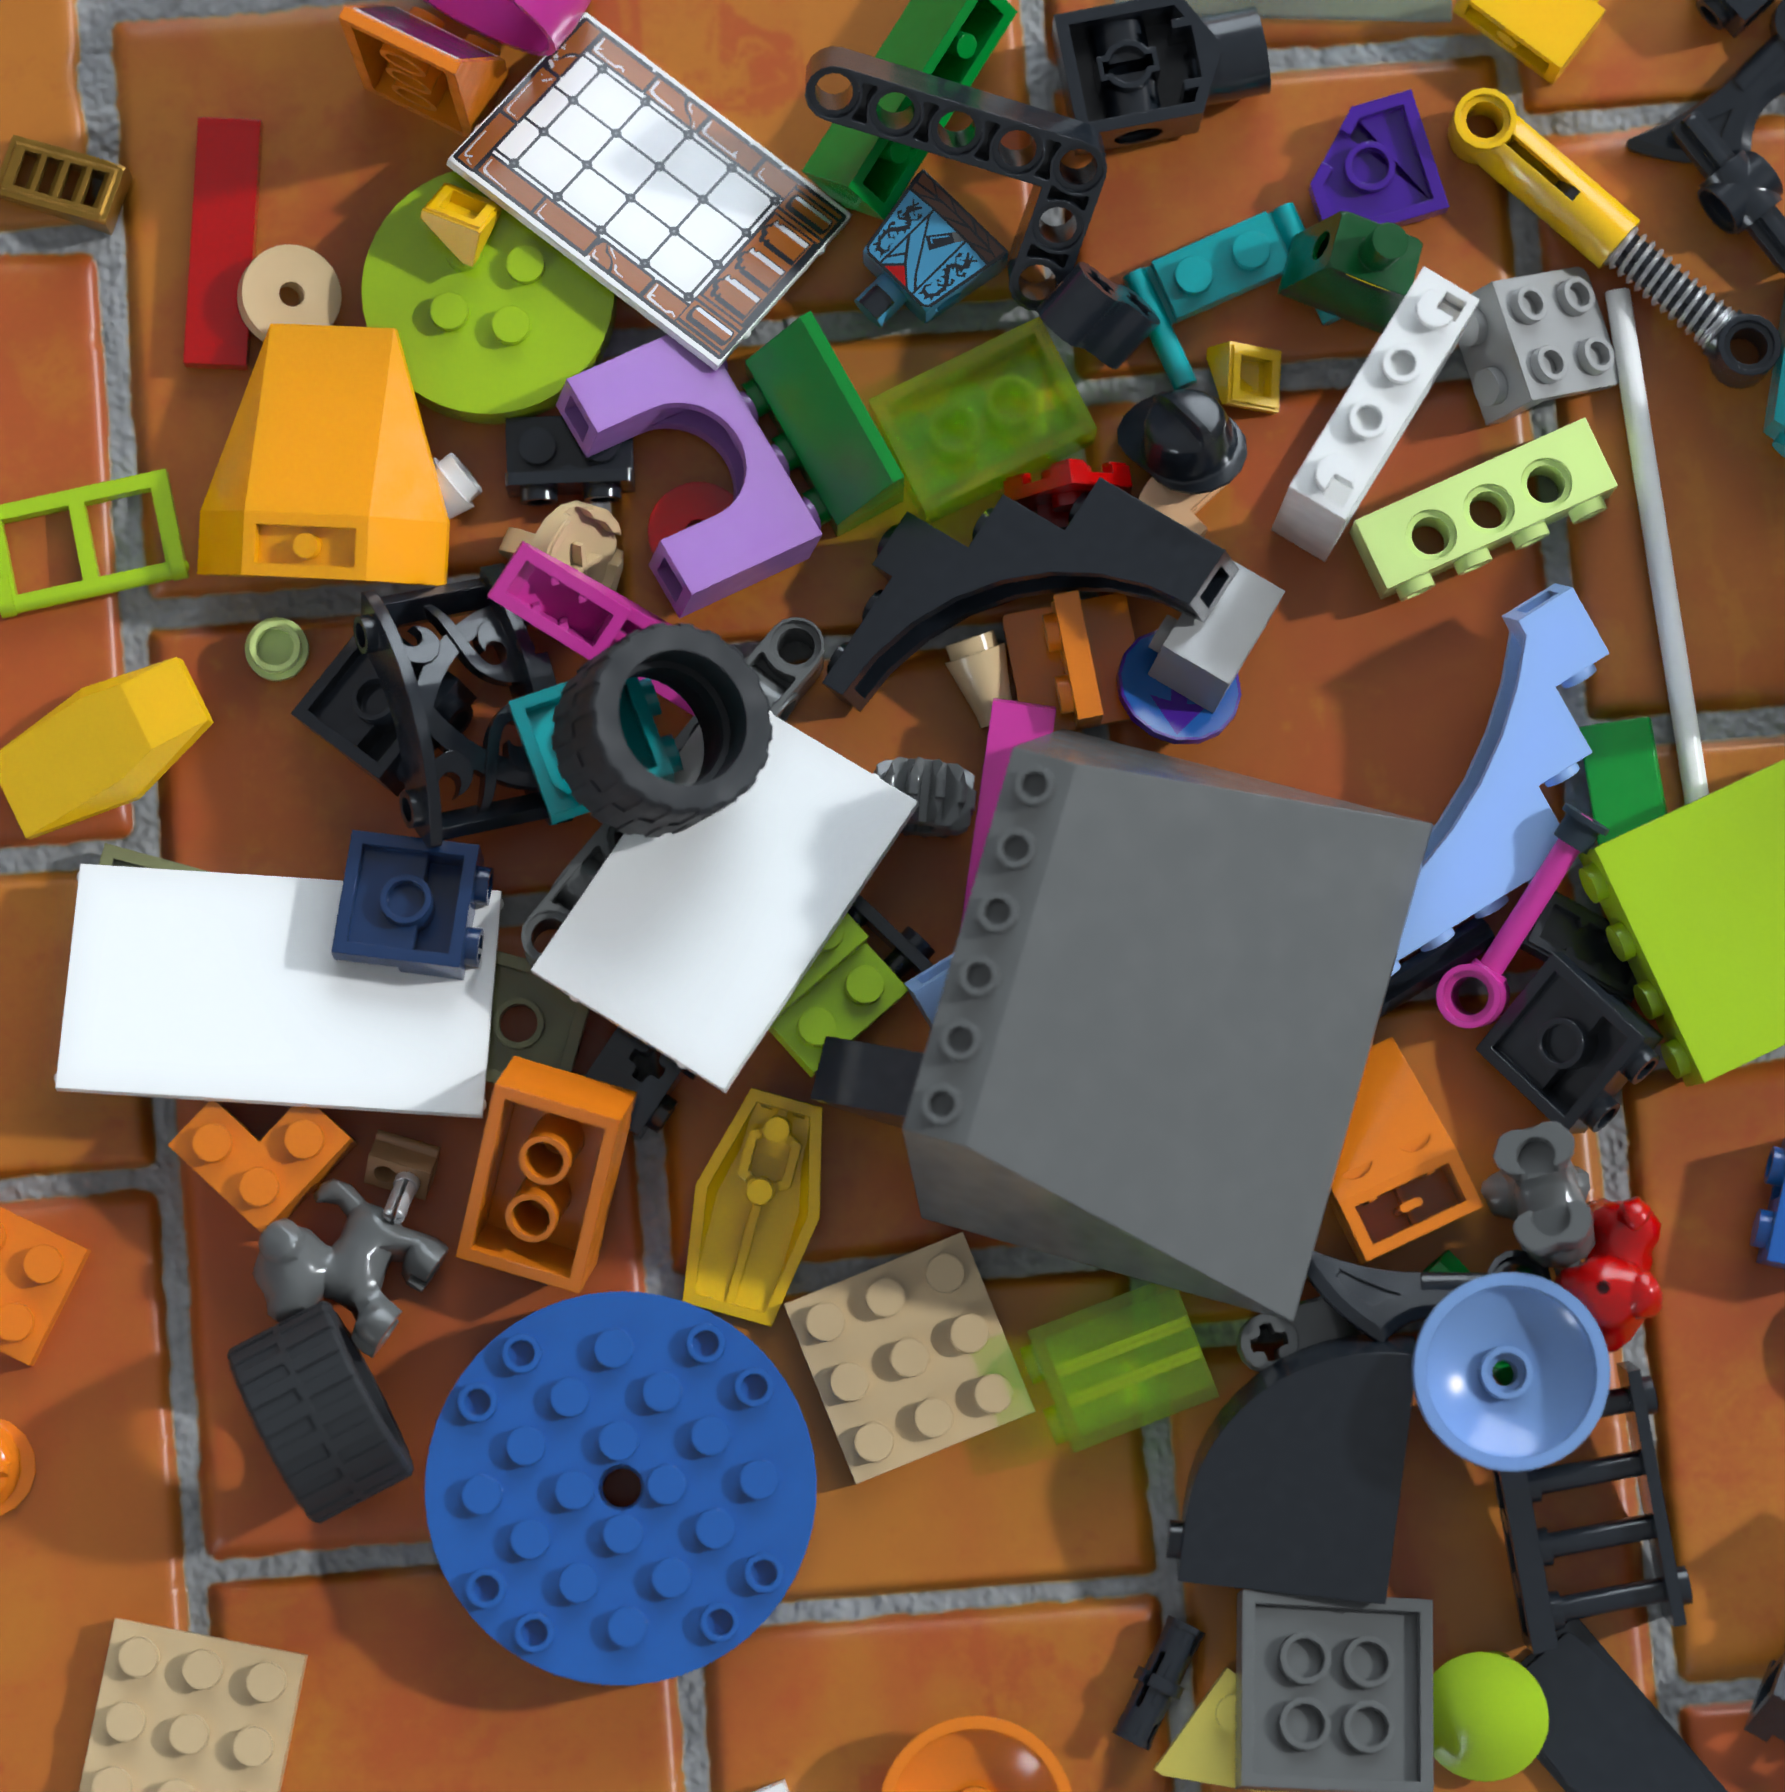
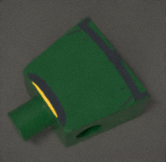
[1277,211,1423,334]

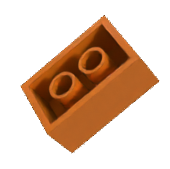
[456,1056,638,1294]

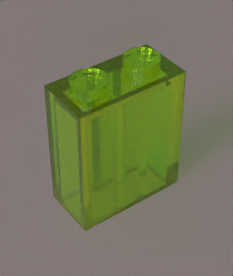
[1019,1283,1219,1453]

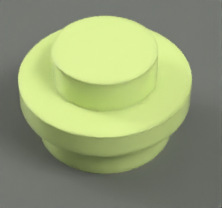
[245,617,309,681]

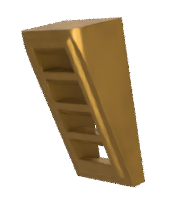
[0,135,133,235]

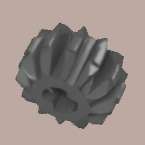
[874,756,977,839]

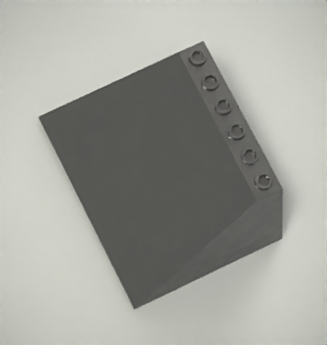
[903,729,1433,1322]

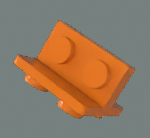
[1002,590,1135,732]

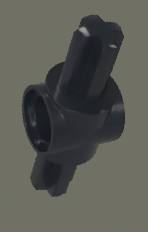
[1671,111,1785,274]

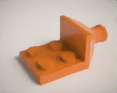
[0,1206,91,1366]

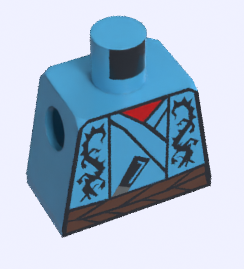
[854,169,1009,328]

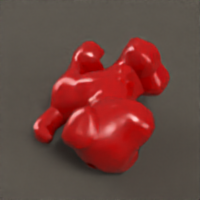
[1553,1196,1663,1353]

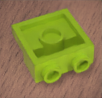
[768,913,909,1078]

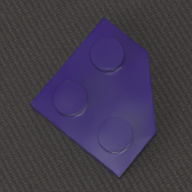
[1308,89,1449,227]

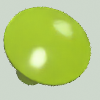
[1433,1651,1549,1782]

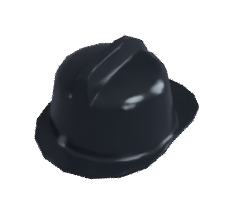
[1117,389,1248,495]

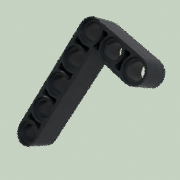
[805,46,1107,311]

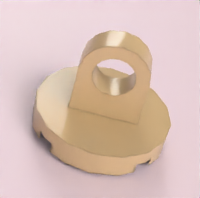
[498,500,623,591]

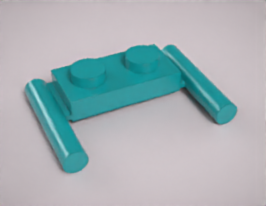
[1122,202,1341,390]

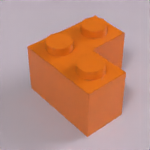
[168,1101,358,1233]

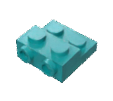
[508,677,683,825]

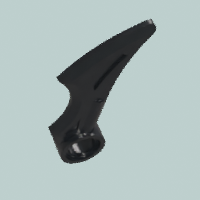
[1626,0,1785,164]
[1306,1249,1552,1343]

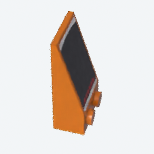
[338,5,509,138]

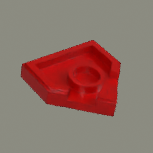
[1002,459,1132,530]

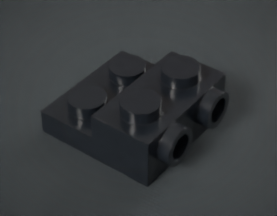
[291,635,477,797]
[1475,952,1664,1134]

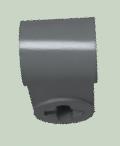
[1236,1296,1361,1372]

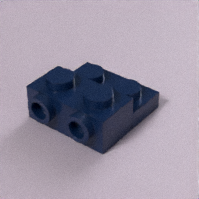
[331,830,494,980]

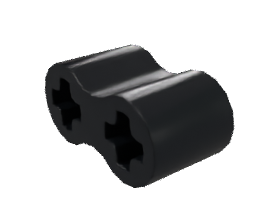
[1037,262,1160,369]

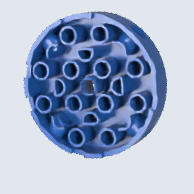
[425,1291,817,1685]

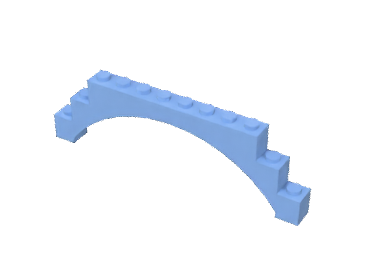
[904,583,1610,1029]

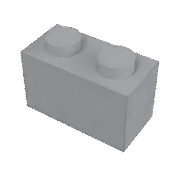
[1148,561,1285,713]

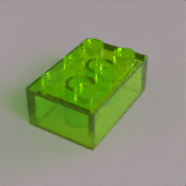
[869,316,1097,524]

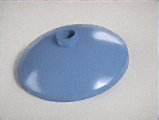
[1412,1272,1610,1472]

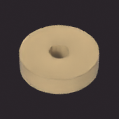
[237,244,342,342]

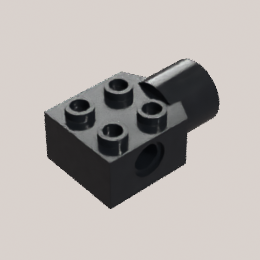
[1051,0,1271,156]

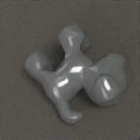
[1481,1121,1596,1276]
[253,1178,449,1358]

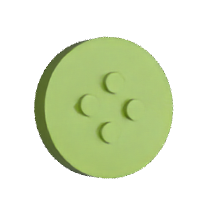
[361,171,617,424]

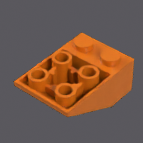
[1328,1036,1484,1265]

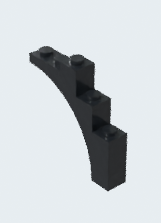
[822,477,1239,712]

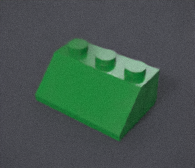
[741,311,904,537]

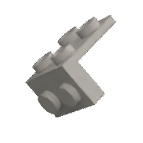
[1458,267,1619,426]

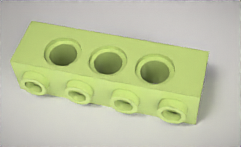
[1349,417,1618,601]

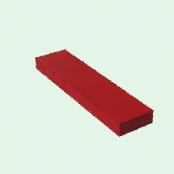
[183,117,263,370]

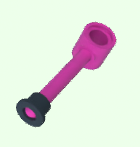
[1436,803,1609,1028]

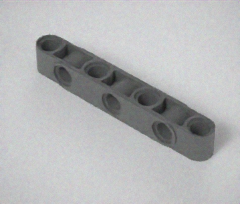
[521,617,824,967]

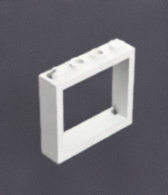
[1271,267,1480,562]

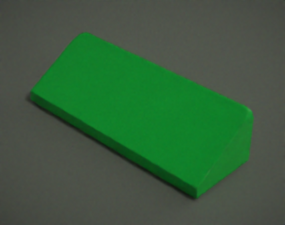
[1579,717,1667,845]

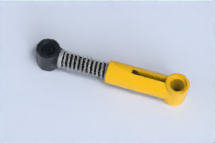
[1447,88,1781,389]

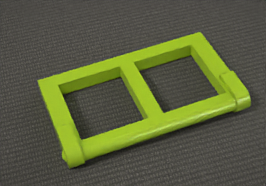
[0,468,189,619]

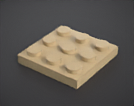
[784,1232,1036,1484]
[79,1618,308,1792]

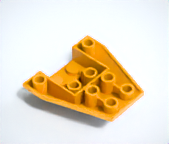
[197,323,450,586]

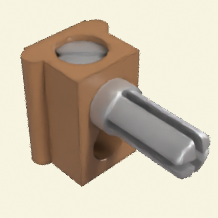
[364,1129,441,1224]

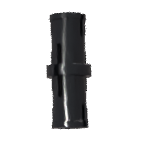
[1112,1615,1206,1751]

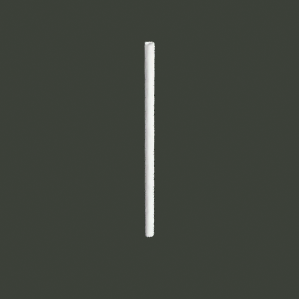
[1605,288,1709,805]

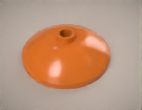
[881,1715,1072,1792]

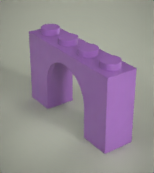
[556,334,822,619]

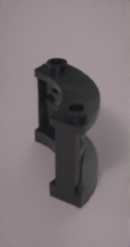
[353,563,573,849]

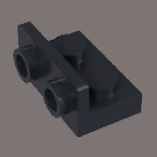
[505,416,635,506]

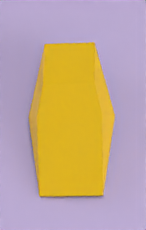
[0,657,214,840]
[682,1087,823,1327]

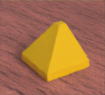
[420,182,502,267]
[1206,341,1282,414]

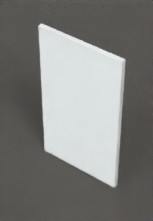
[54,864,504,1118]

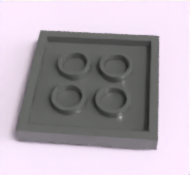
[1235,1589,1434,1792]

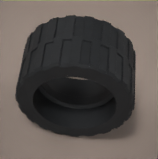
[551,622,773,837]
[228,1301,414,1523]

